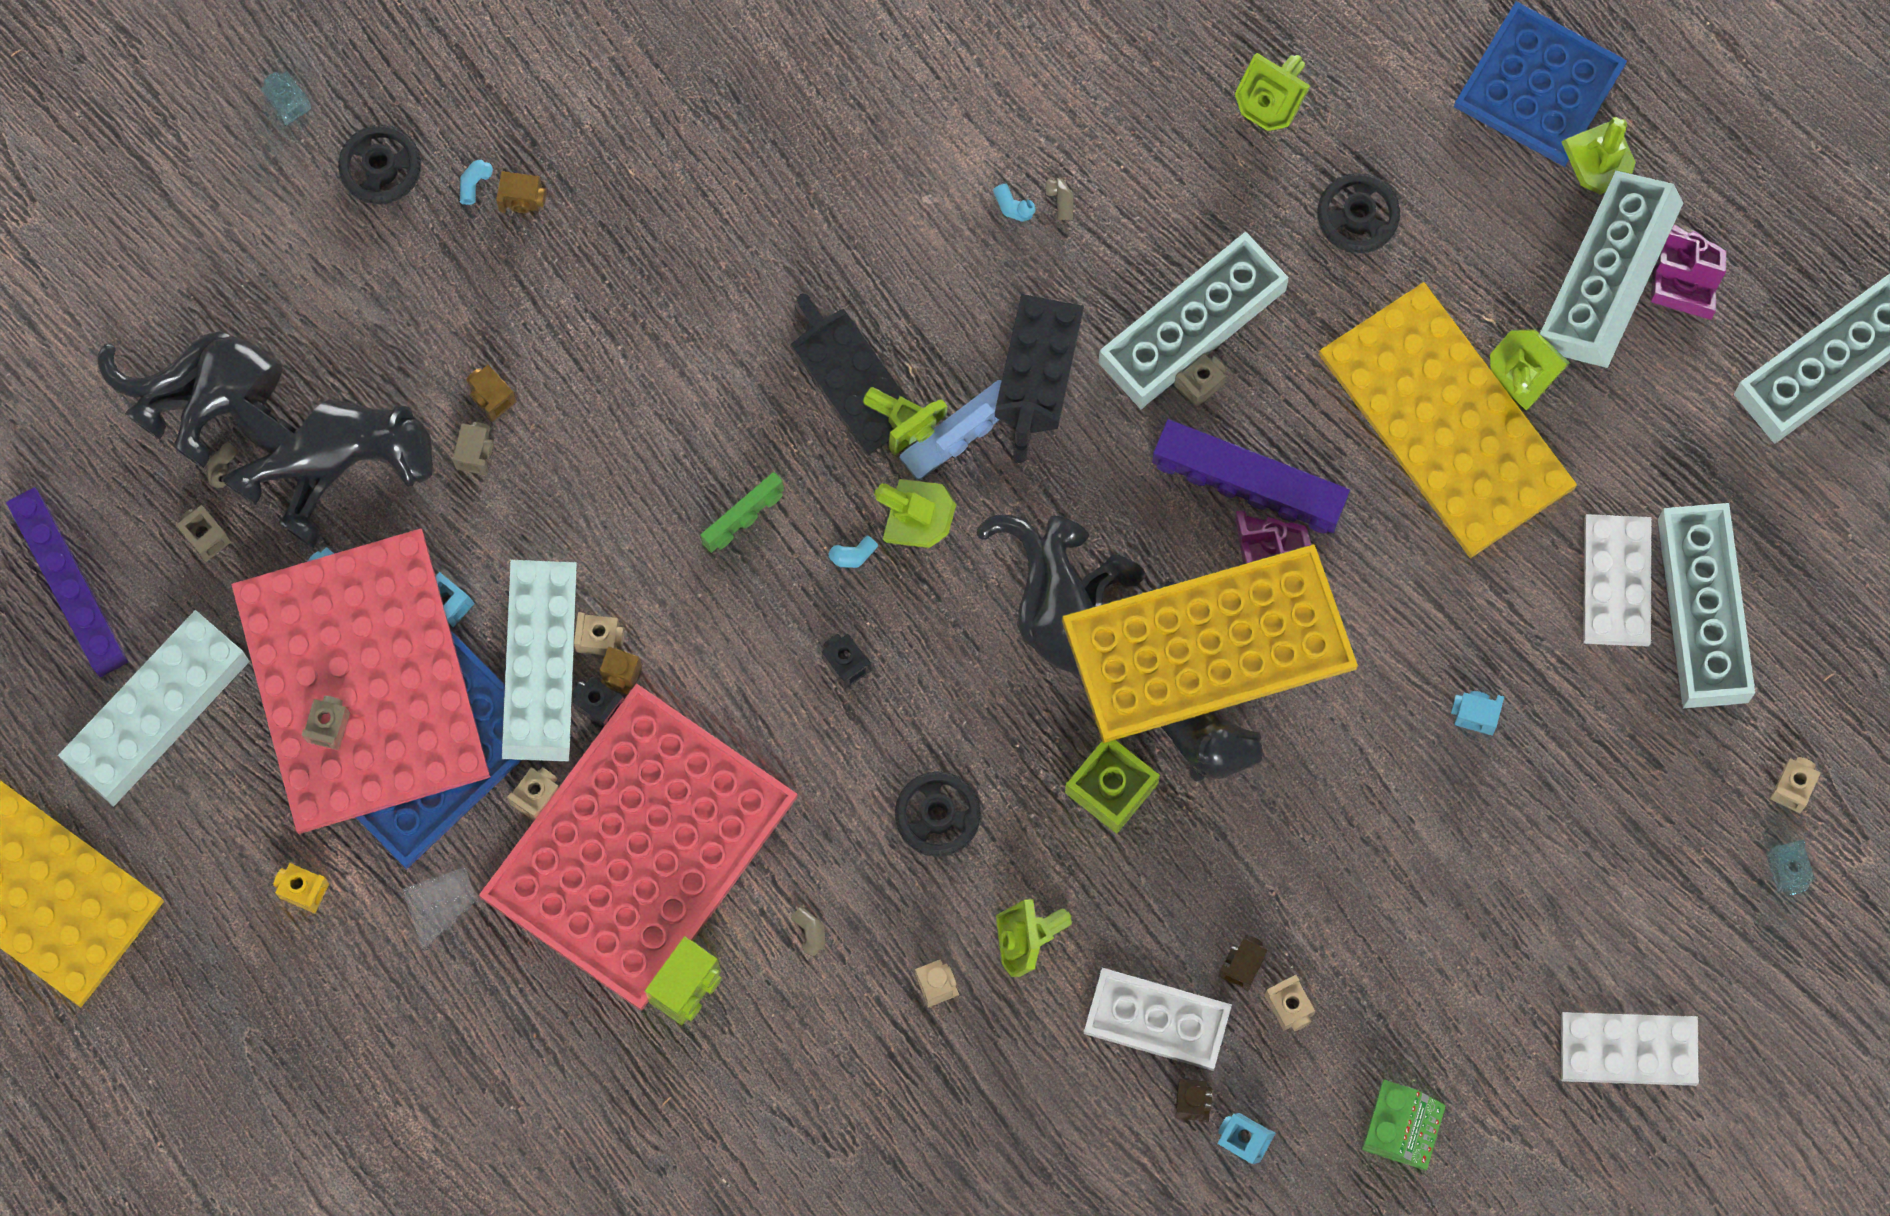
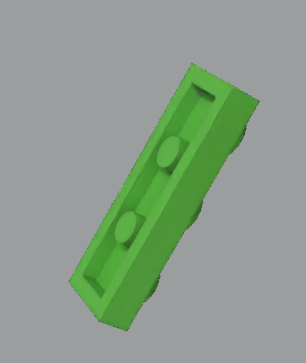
[701,472,784,553]

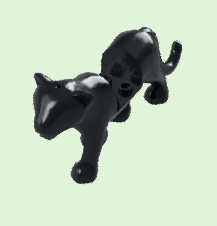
[97,331,433,548]
[976,515,1263,781]

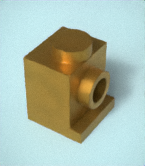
[496,171,546,213]
[466,365,517,422]
[599,646,642,695]

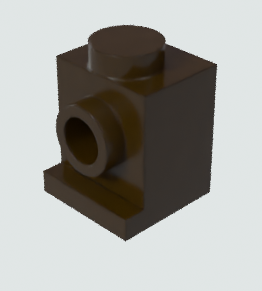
[1218,935,1268,991]
[1175,1079,1212,1122]

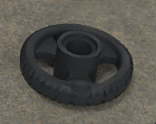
[338,125,421,205]
[1317,173,1400,254]
[895,771,981,857]

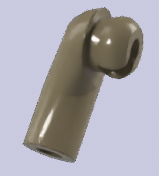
[1046,178,1073,220]
[207,441,239,489]
[791,906,826,956]

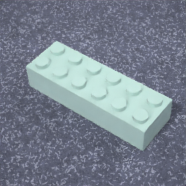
[1540,171,1683,368]
[1099,232,1289,409]
[1734,274,1890,444]
[1658,503,1755,708]
[502,560,577,761]
[58,610,250,807]

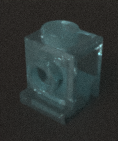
[261,71,312,126]
[1766,839,1815,895]

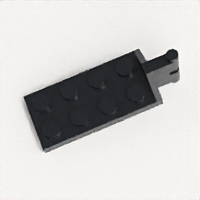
[790,293,908,457]
[995,294,1084,463]

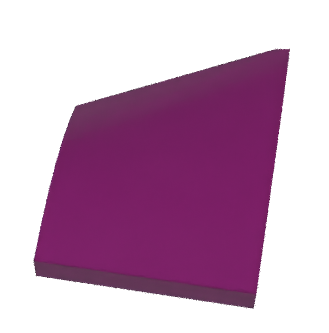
[1651,224,1726,320]
[1235,510,1311,564]

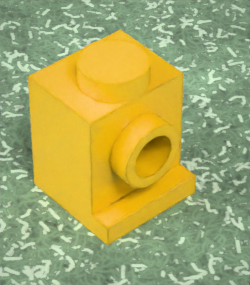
[273,863,329,914]

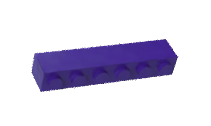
[1152,419,1350,534]
[6,487,129,678]

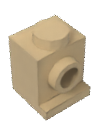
[574,612,624,655]
[1770,757,1821,813]
[507,767,559,821]
[915,960,959,1007]
[1265,975,1315,1031]

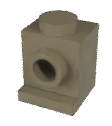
[1174,353,1226,409]
[452,422,494,476]
[176,505,231,563]
[301,696,350,750]

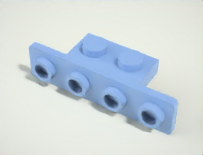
[900,380,1001,480]

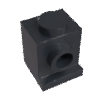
[821,634,872,689]
[572,676,624,728]

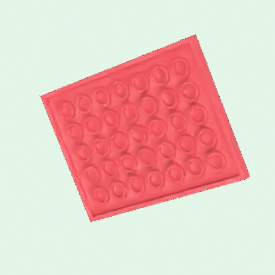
[231,528,491,834]
[479,683,798,1011]

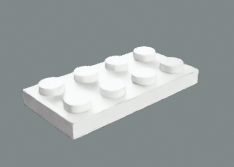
[1583,514,1651,646]
[1084,968,1232,1071]
[1561,1012,1699,1086]

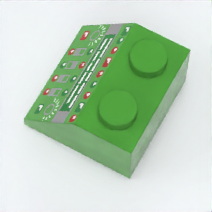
[1361,1080,1446,1171]

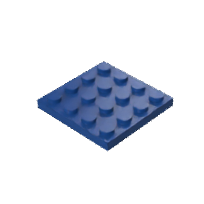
[1454,1,1627,167]

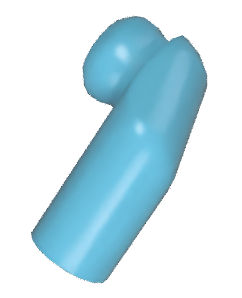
[460,160,493,205]
[993,184,1036,222]
[829,535,878,568]

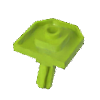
[1235,53,1310,131]
[1561,117,1636,195]
[1490,329,1570,410]
[863,387,948,456]
[874,479,957,548]
[996,899,1072,977]

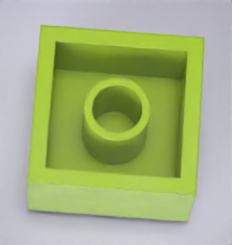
[1065,740,1160,834]
[645,936,722,1026]

